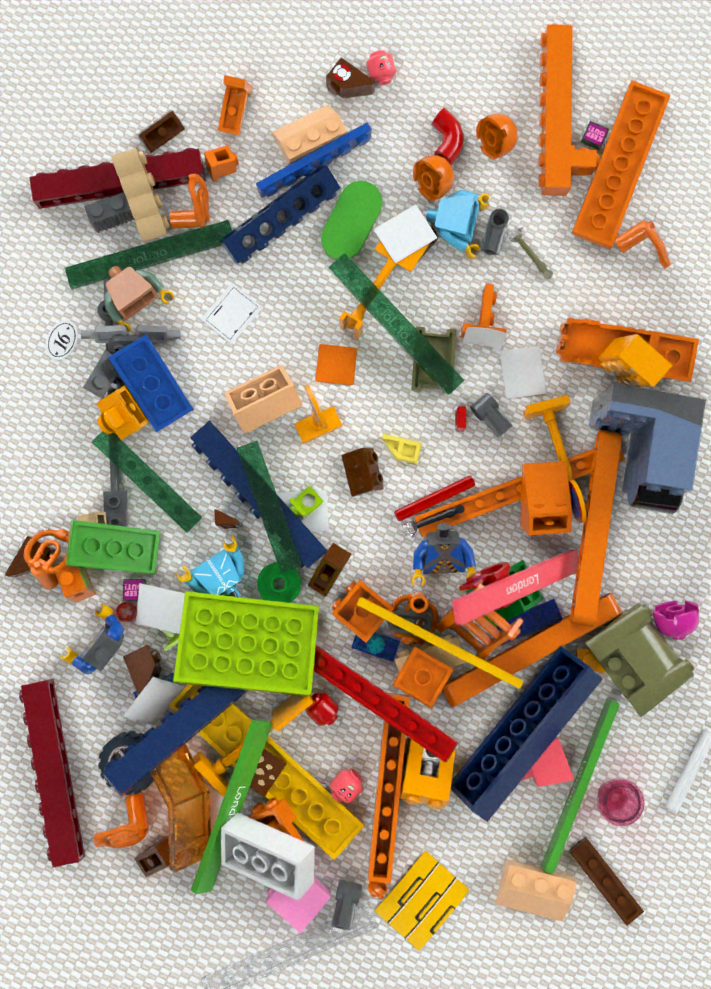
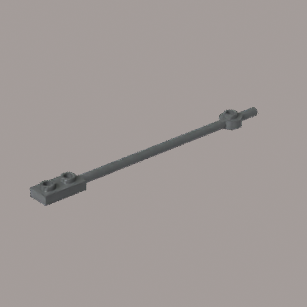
[97,278,128,527]

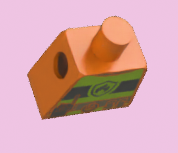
[55,565,96,603]

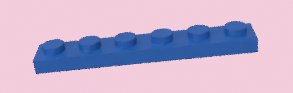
[256,122,372,198]

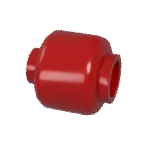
[306,692,339,726]

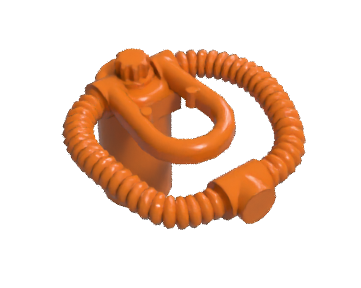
[169,174,210,229]
[615,220,672,269]
[24,528,69,590]
[389,591,439,645]
[93,793,149,848]

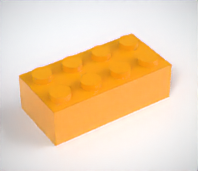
[598,334,673,388]

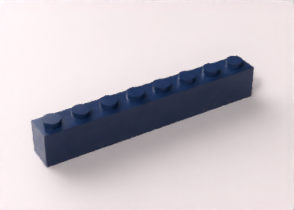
[190,420,328,569]
[103,686,249,797]

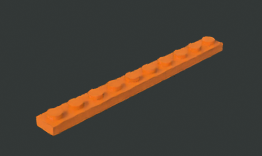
[414,449,625,538]

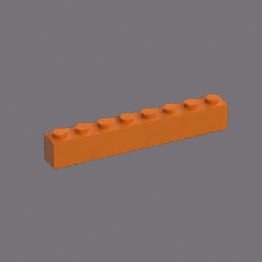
[538,24,573,196]
[367,692,410,884]

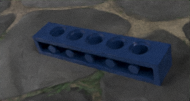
[219,165,341,264]

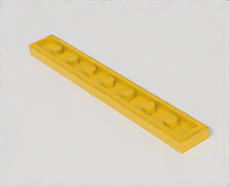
[356,597,523,689]

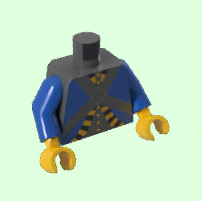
[410,523,476,586]
[60,603,124,675]

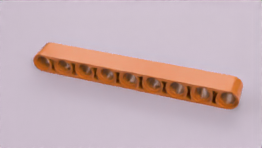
[570,429,622,627]
[442,593,622,707]

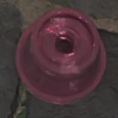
[597,778,644,826]

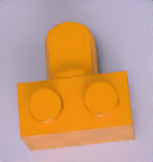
[96,385,149,440]

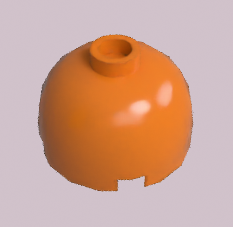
[476,113,518,159]
[413,155,454,201]

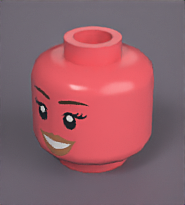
[366,50,396,86]
[330,768,364,803]

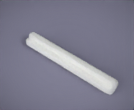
[665,730,711,813]

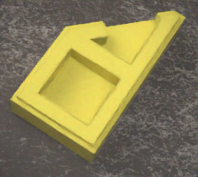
[382,434,422,465]

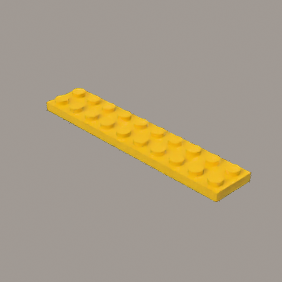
[169,684,365,860]

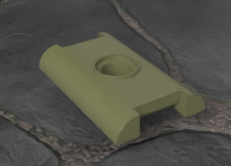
[411,327,457,394]

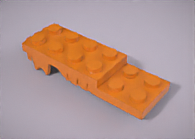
[556,318,699,383]

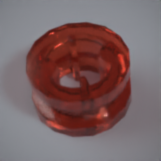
[116,602,137,622]

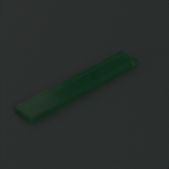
[92,431,202,533]
[237,441,302,574]

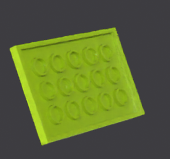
[173,591,319,696]

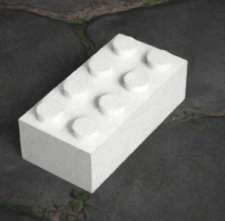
[221,813,315,901]

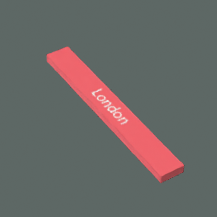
[452,549,579,625]

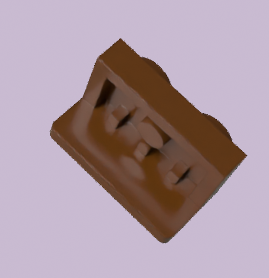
[341,448,384,497]

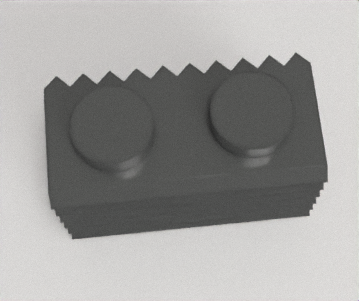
[84,193,135,233]

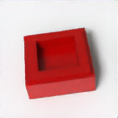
[455,406,466,432]

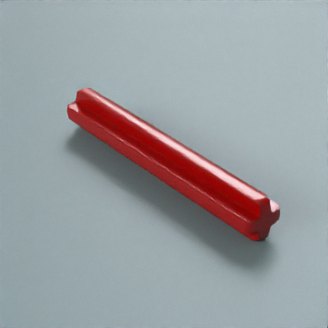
[394,476,475,521]

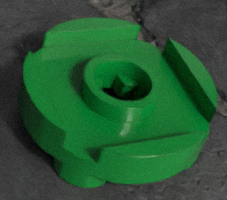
[257,562,301,603]

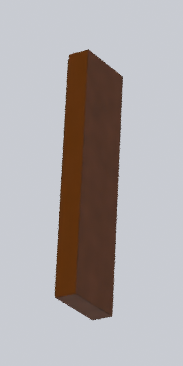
[568,837,644,926]

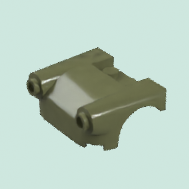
[584,603,695,717]

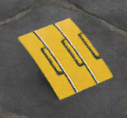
[375,851,469,950]

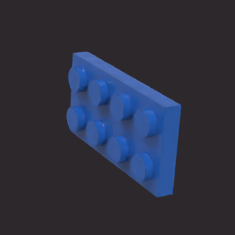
[108,334,194,432]

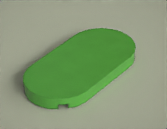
[321,181,382,261]

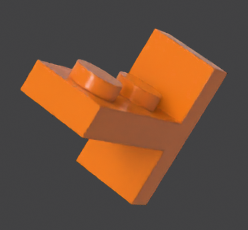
[218,75,253,136]
[460,284,506,338]

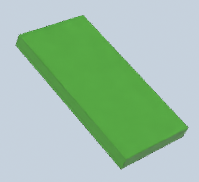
[66,520,160,575]

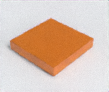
[392,646,454,708]

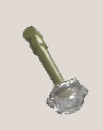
[506,226,553,279]

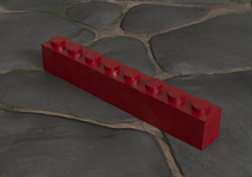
[29,148,206,209]
[19,679,85,868]

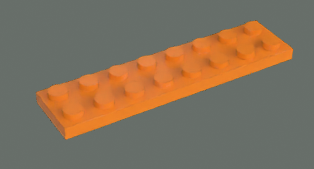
[571,80,671,249]

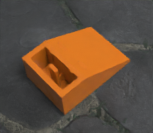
[520,461,572,536]

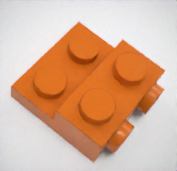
[331,580,394,642]
[248,797,304,841]

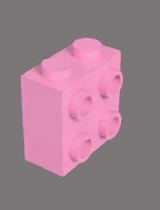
[266,876,331,934]

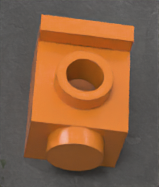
[204,145,239,182]
[571,146,600,175]

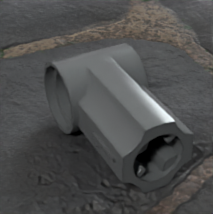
[481,209,509,255]
[470,393,513,438]
[331,879,362,931]

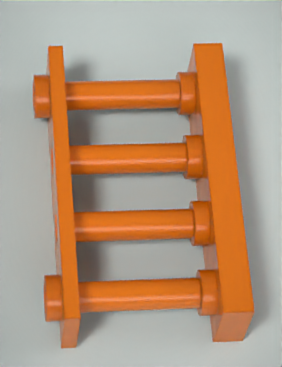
[434,583,523,660]

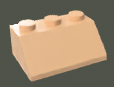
[272,105,347,165]
[224,365,303,434]
[495,858,577,921]

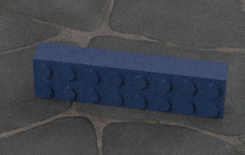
[450,646,603,822]

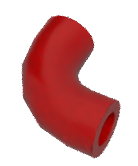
[431,108,464,165]

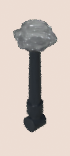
[402,505,465,538]

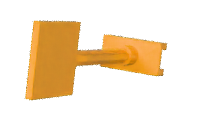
[339,214,431,340]
[193,695,313,797]

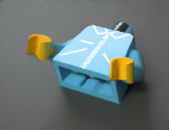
[426,190,490,259]
[175,536,244,597]

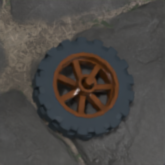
[98,731,161,795]

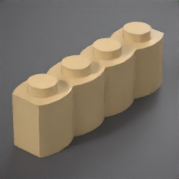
[111,147,171,242]

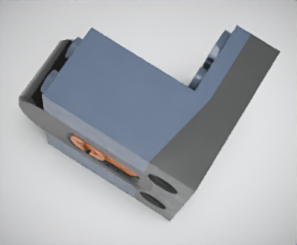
[589,383,706,515]

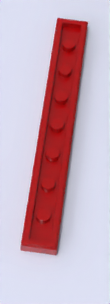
[313,645,459,763]

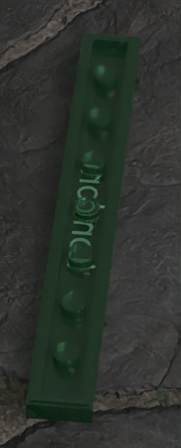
[65,220,232,290]
[328,253,464,396]

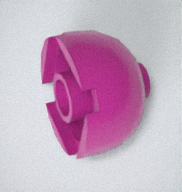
[653,601,699,640]

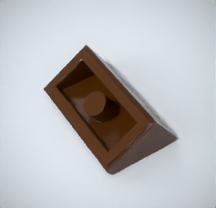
[137,110,185,153]
[214,509,242,529]

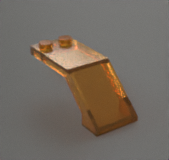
[150,744,211,873]

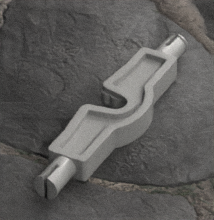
[81,325,181,343]

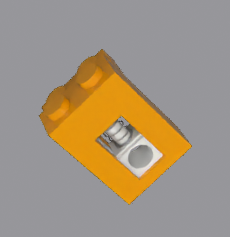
[400,738,457,809]

